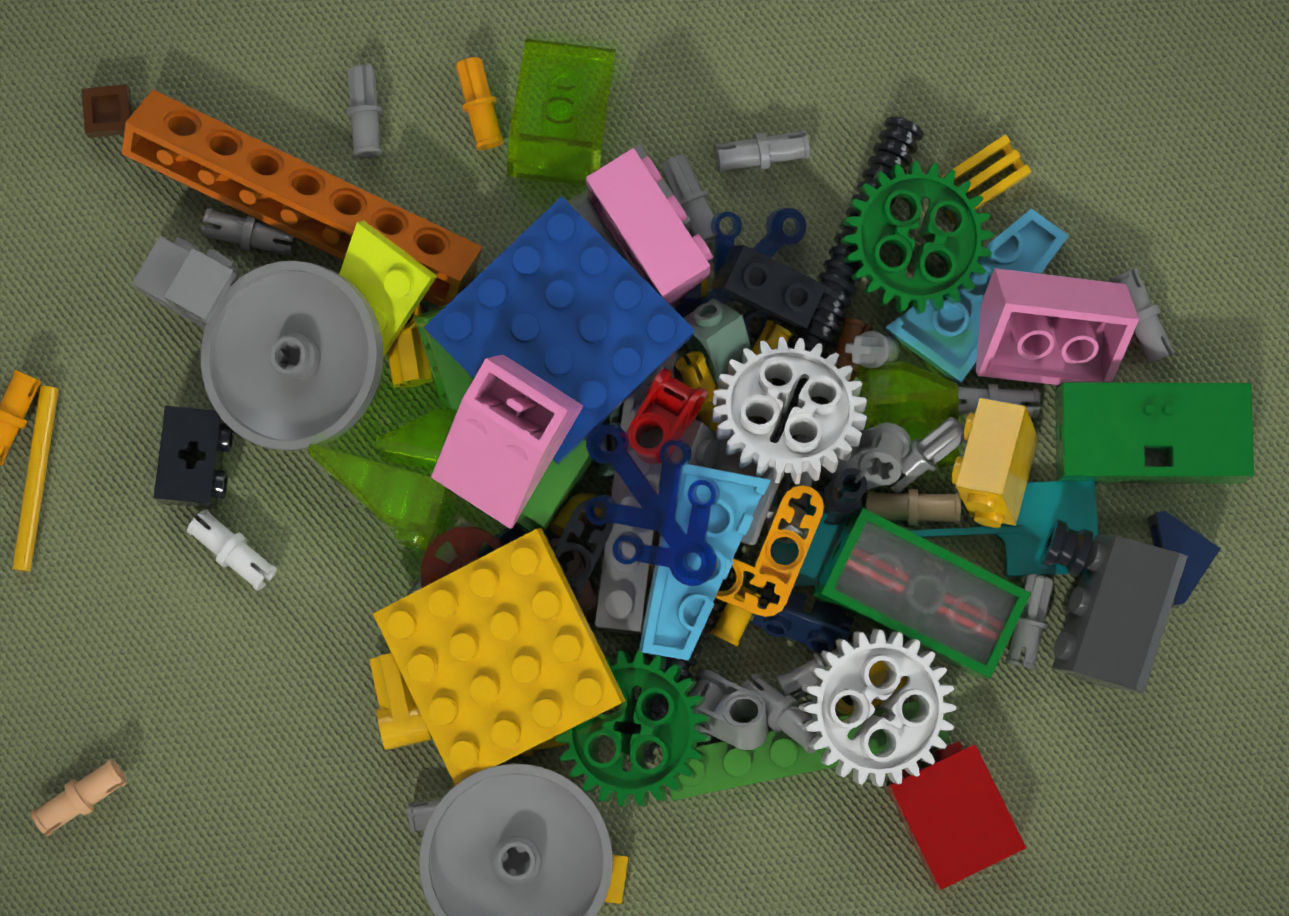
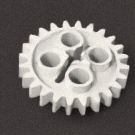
[712,337,867,484]
[799,629,956,787]

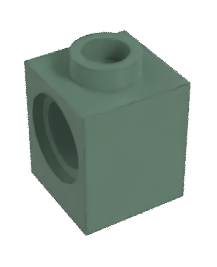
[683,298,752,382]

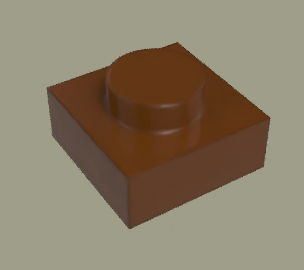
[81,84,132,138]

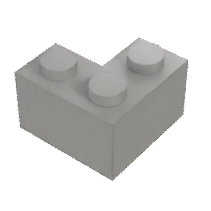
[131,236,240,329]

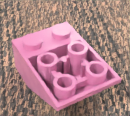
[431,355,583,529]

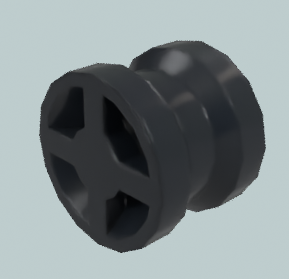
[1041,519,1094,576]

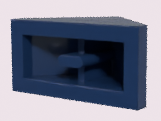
[1147,511,1221,608]

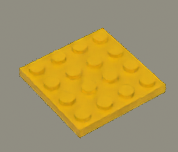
[373,528,626,786]

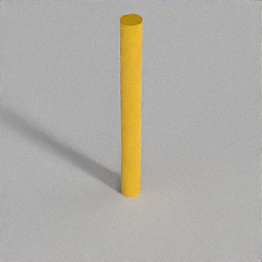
[12,386,59,572]

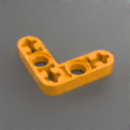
[715,485,824,617]

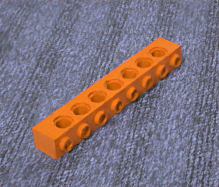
[121,90,483,307]

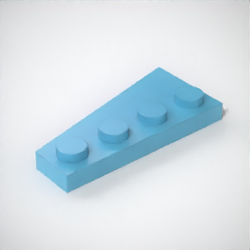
[884,209,1069,385]
[639,462,771,661]

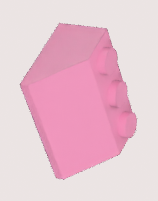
[585,148,713,306]
[976,268,1139,385]

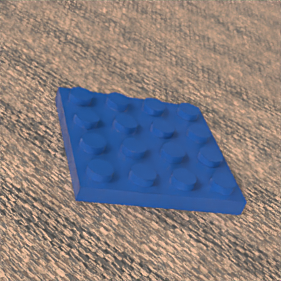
[424,196,695,465]

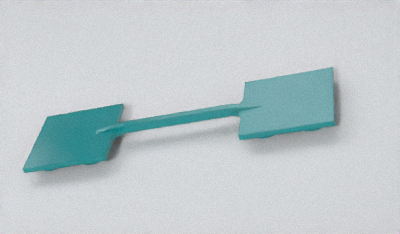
[770,481,1099,588]

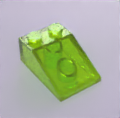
[506,38,616,186]
[307,443,455,552]

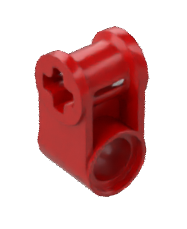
[627,368,707,464]

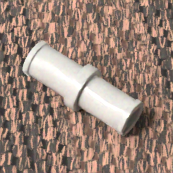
[187,509,277,591]

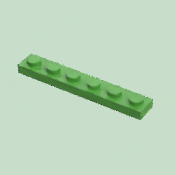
[670,701,950,801]

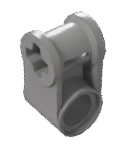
[821,423,911,490]
[689,669,769,750]

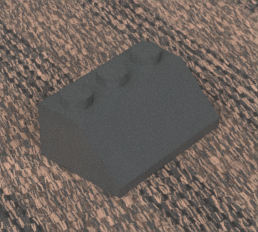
[1052,535,1188,693]

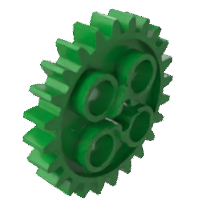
[841,161,994,314]
[555,650,711,807]

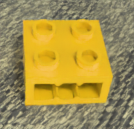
[952,398,1039,528]

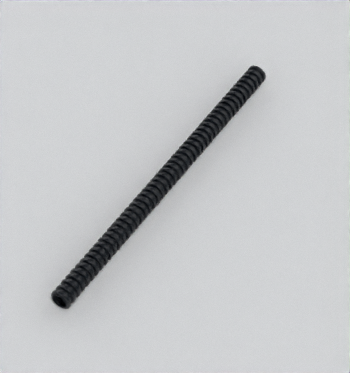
[625,116,924,763]

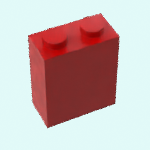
[885,740,1026,890]

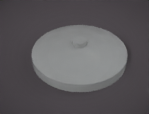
[201,261,383,451]
[419,764,613,916]

